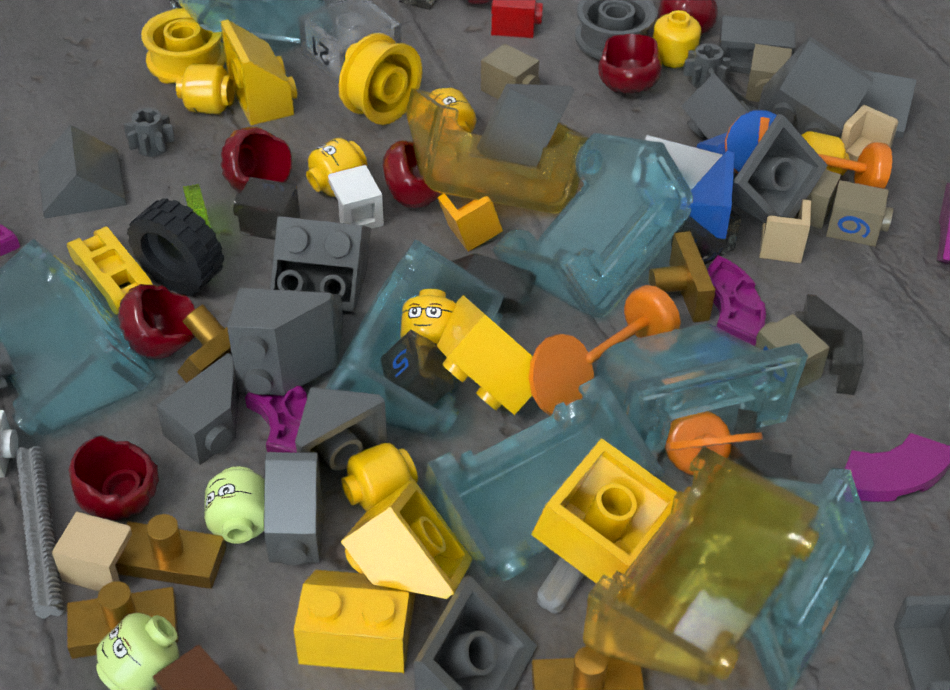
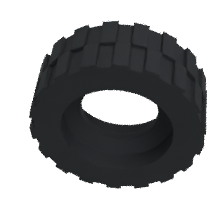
[127,198,225,296]

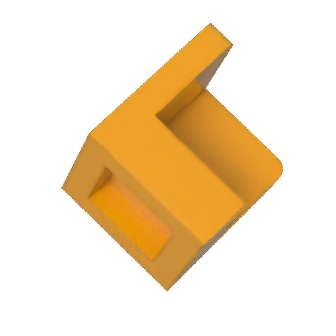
[437,193,503,252]

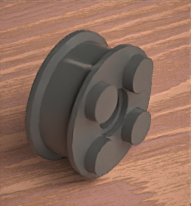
[575,0,656,59]

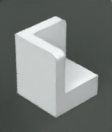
[328,165,384,229]

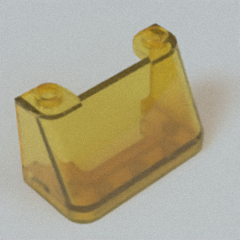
[406,88,591,213]
[583,447,820,686]

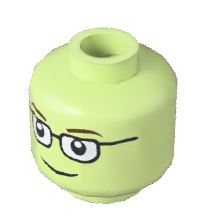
[204,466,265,544]
[96,613,179,690]

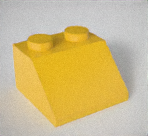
[221,20,297,125]
[437,295,533,415]
[531,438,686,597]
[341,479,473,599]
[294,570,415,673]

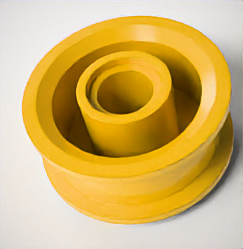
[141,8,226,84]
[339,33,422,125]

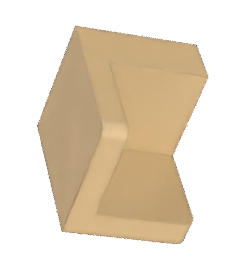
[841,105,898,161]
[759,199,811,263]
[52,512,132,591]

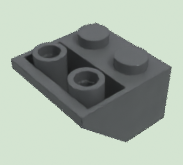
[270,216,371,312]

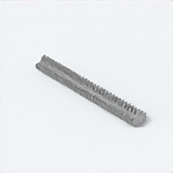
[15,446,64,619]

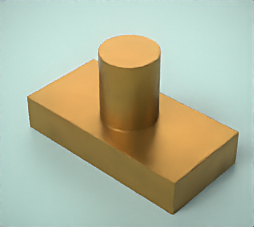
[649,231,715,323]
[177,304,231,383]
[115,514,227,589]
[67,581,179,659]
[531,645,644,690]

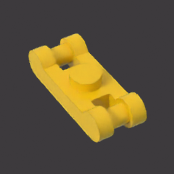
[67,226,153,315]

